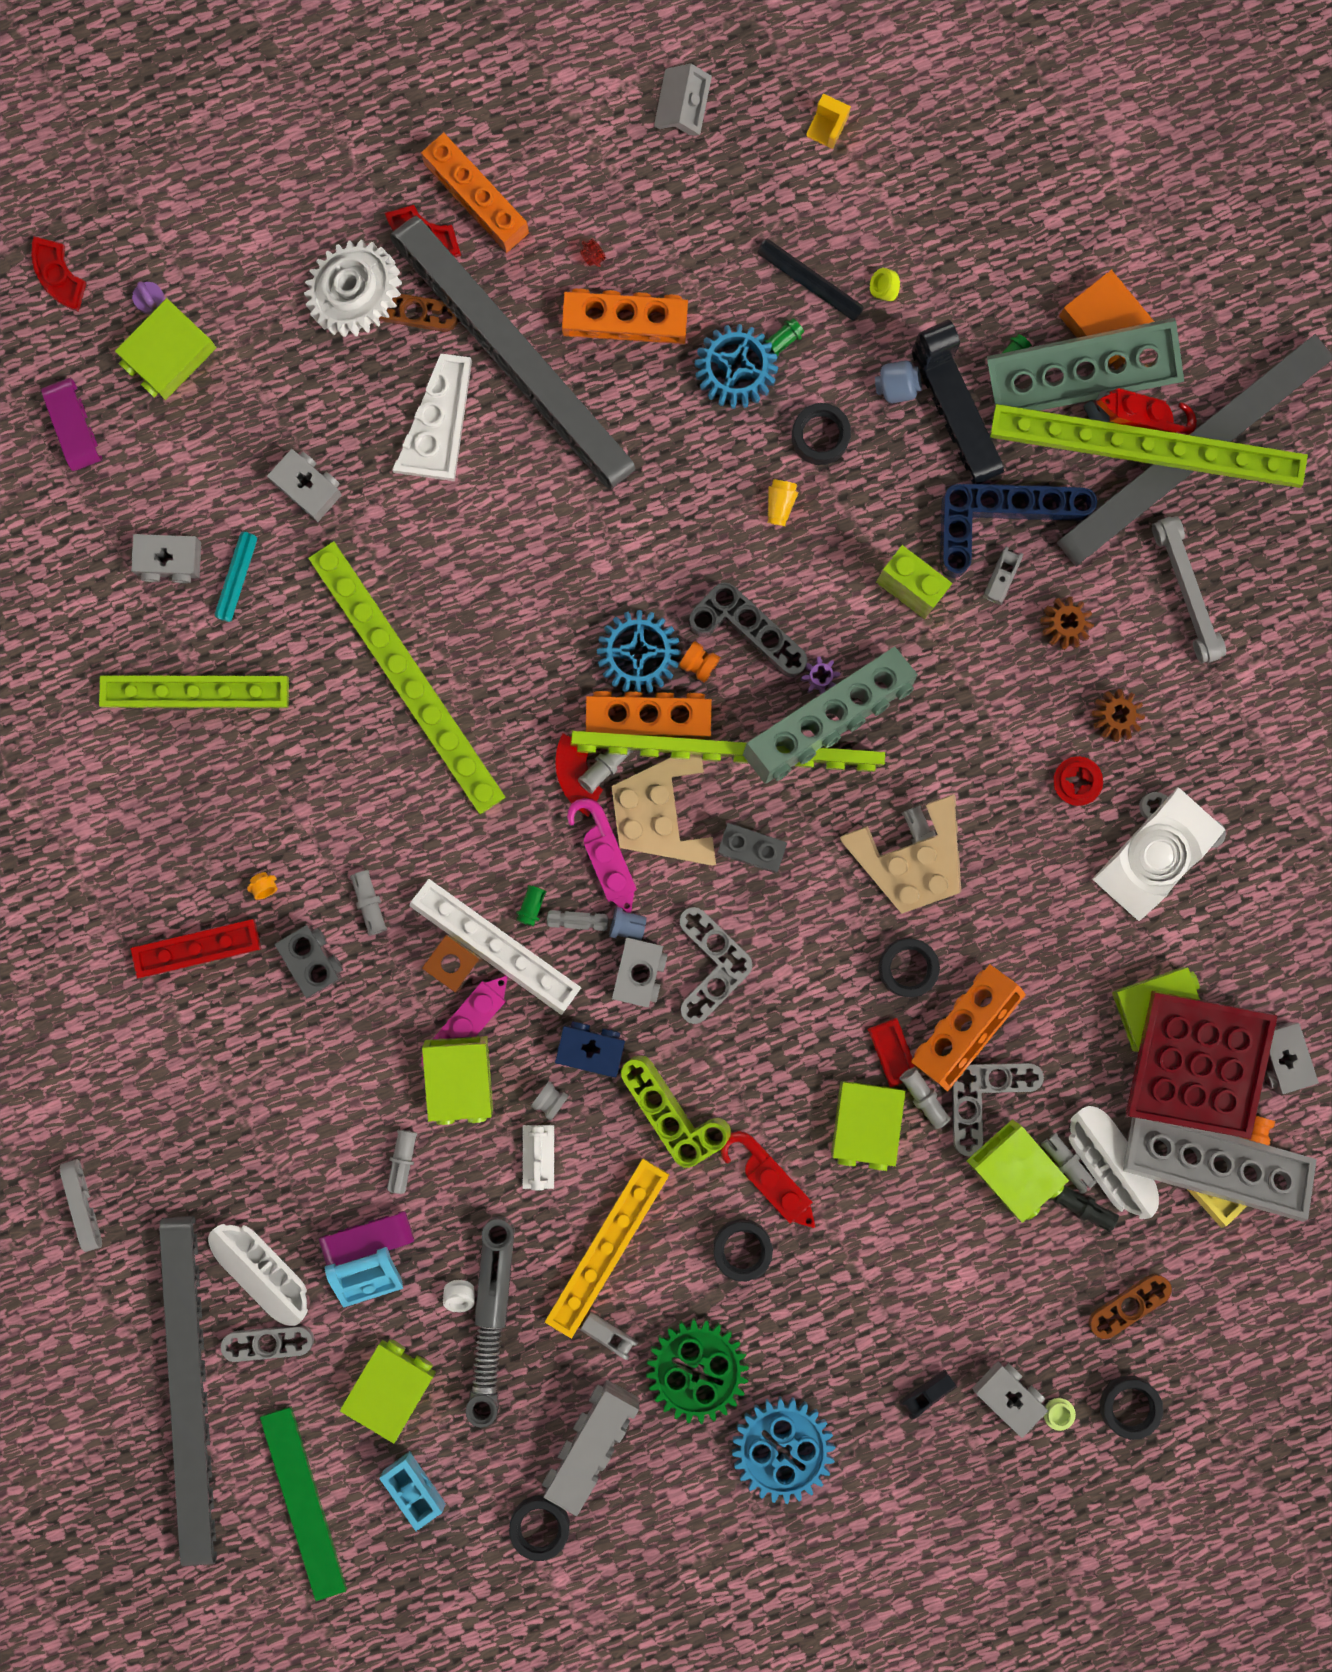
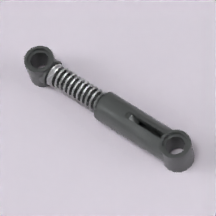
[466,1216,515,1428]

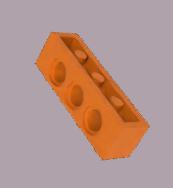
[421,132,529,254]
[562,288,688,344]
[586,691,712,739]
[911,964,1026,1092]

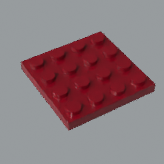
[1125,991,1278,1139]

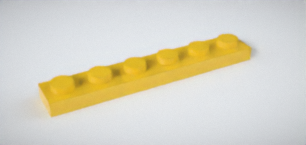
[545,1158,670,1339]

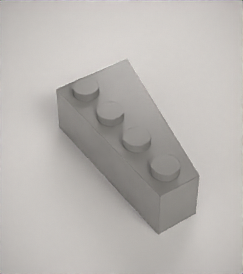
[542,1380,640,1516]

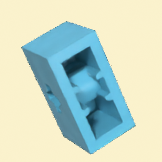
[379,1451,446,1531]

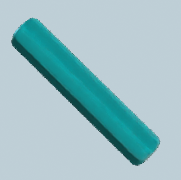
[214,532,257,622]

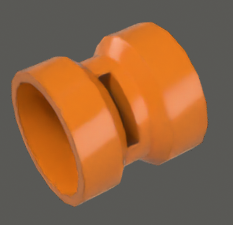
[678,641,721,683]

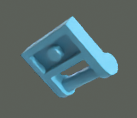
[325,1247,403,1308]

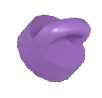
[132,282,165,315]

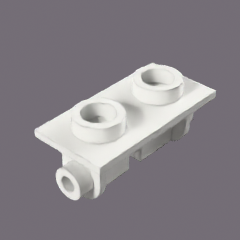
[523,1125,554,1190]

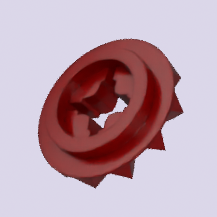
[1053,756,1103,806]

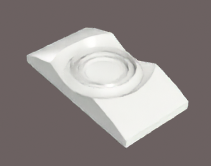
[1092,787,1225,921]

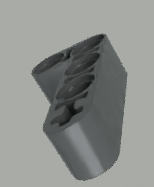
[689,582,807,678]

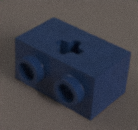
[555,1021,625,1078]

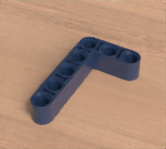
[940,484,1097,578]

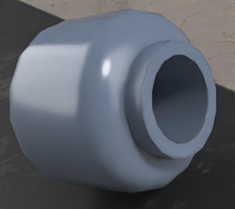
[875,360,922,404]

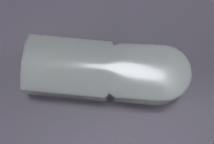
[983,546,1024,605]
[580,1312,638,1360]

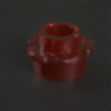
[580,238,607,267]

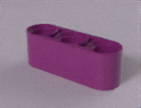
[41,377,103,472]
[318,1211,415,1266]

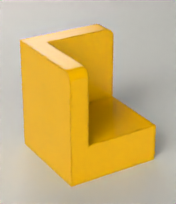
[806,93,851,149]

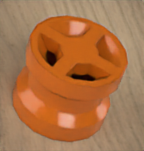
[1240,1116,1276,1146]

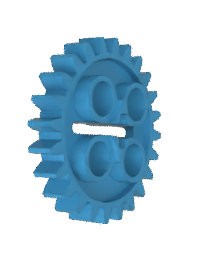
[732,1397,835,1504]

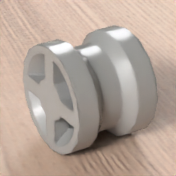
[531,1081,569,1121]

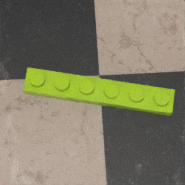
[99,676,289,708]

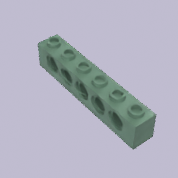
[743,646,918,784]

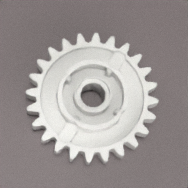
[304,240,402,337]

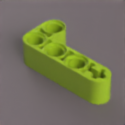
[621,1055,731,1168]

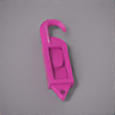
[567,798,637,913]
[421,975,508,1068]

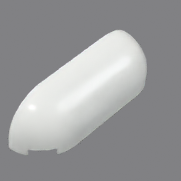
[1069,1106,1159,1219]
[208,1224,308,1326]

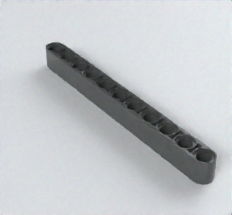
[390,216,635,490]
[1056,334,1332,567]
[159,1216,217,1567]

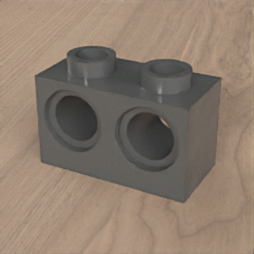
[717,823,787,874]
[274,925,343,998]

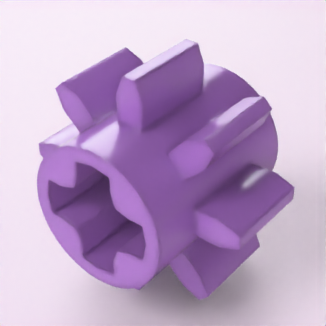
[801,656,841,695]

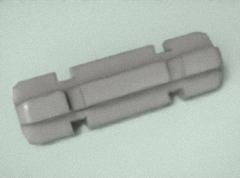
[547,910,608,931]

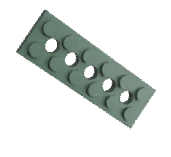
[987,318,1184,411]

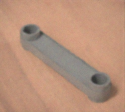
[1152,516,1226,663]

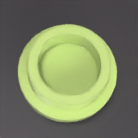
[1043,1398,1076,1431]

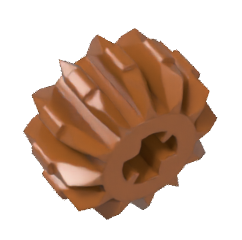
[1040,597,1094,650]
[1090,689,1145,742]

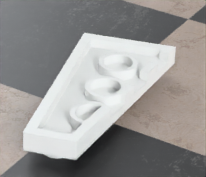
[392,354,472,481]

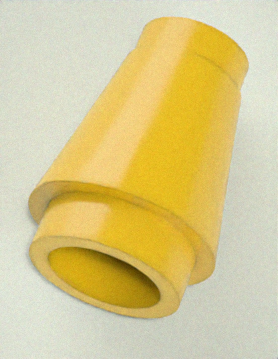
[767,479,799,526]

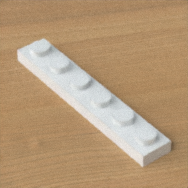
[409,879,581,1015]

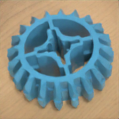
[695,324,778,409]
[597,610,681,693]

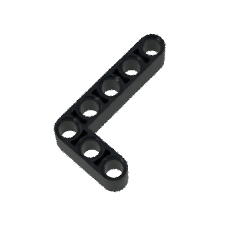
[912,319,1004,484]

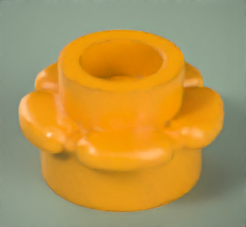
[247,872,278,900]

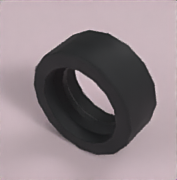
[792,403,851,465]
[878,938,940,998]
[713,1219,773,1282]
[1100,1376,1163,1440]
[509,1495,570,1561]

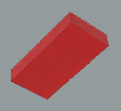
[867,1018,916,1088]

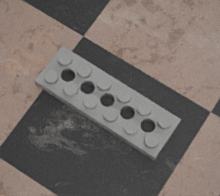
[1123,1117,1317,1222]

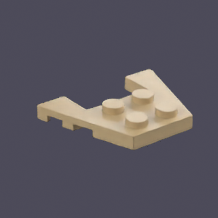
[612,754,716,866]
[840,794,961,914]

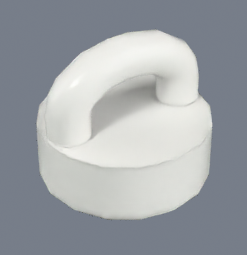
[443,1280,475,1312]

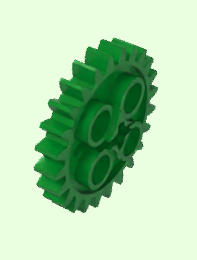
[646,1318,749,1424]

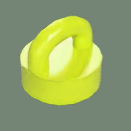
[870,268,900,301]

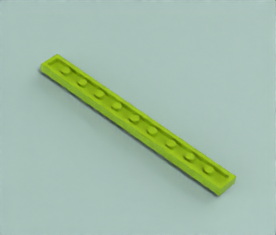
[990,404,1308,488]
[308,541,506,815]
[571,731,885,772]

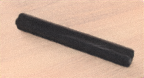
[758,239,864,321]

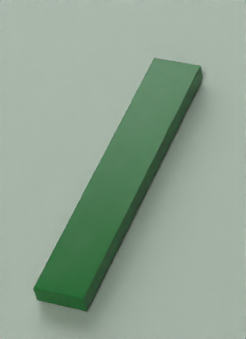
[260,1406,347,1602]

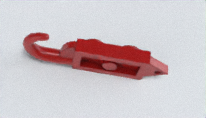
[1095,388,1197,435]
[720,1131,815,1228]

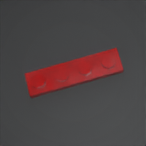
[130,919,262,979]

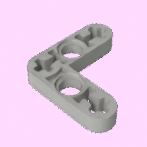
[680,907,752,1024]
[952,1063,1044,1156]

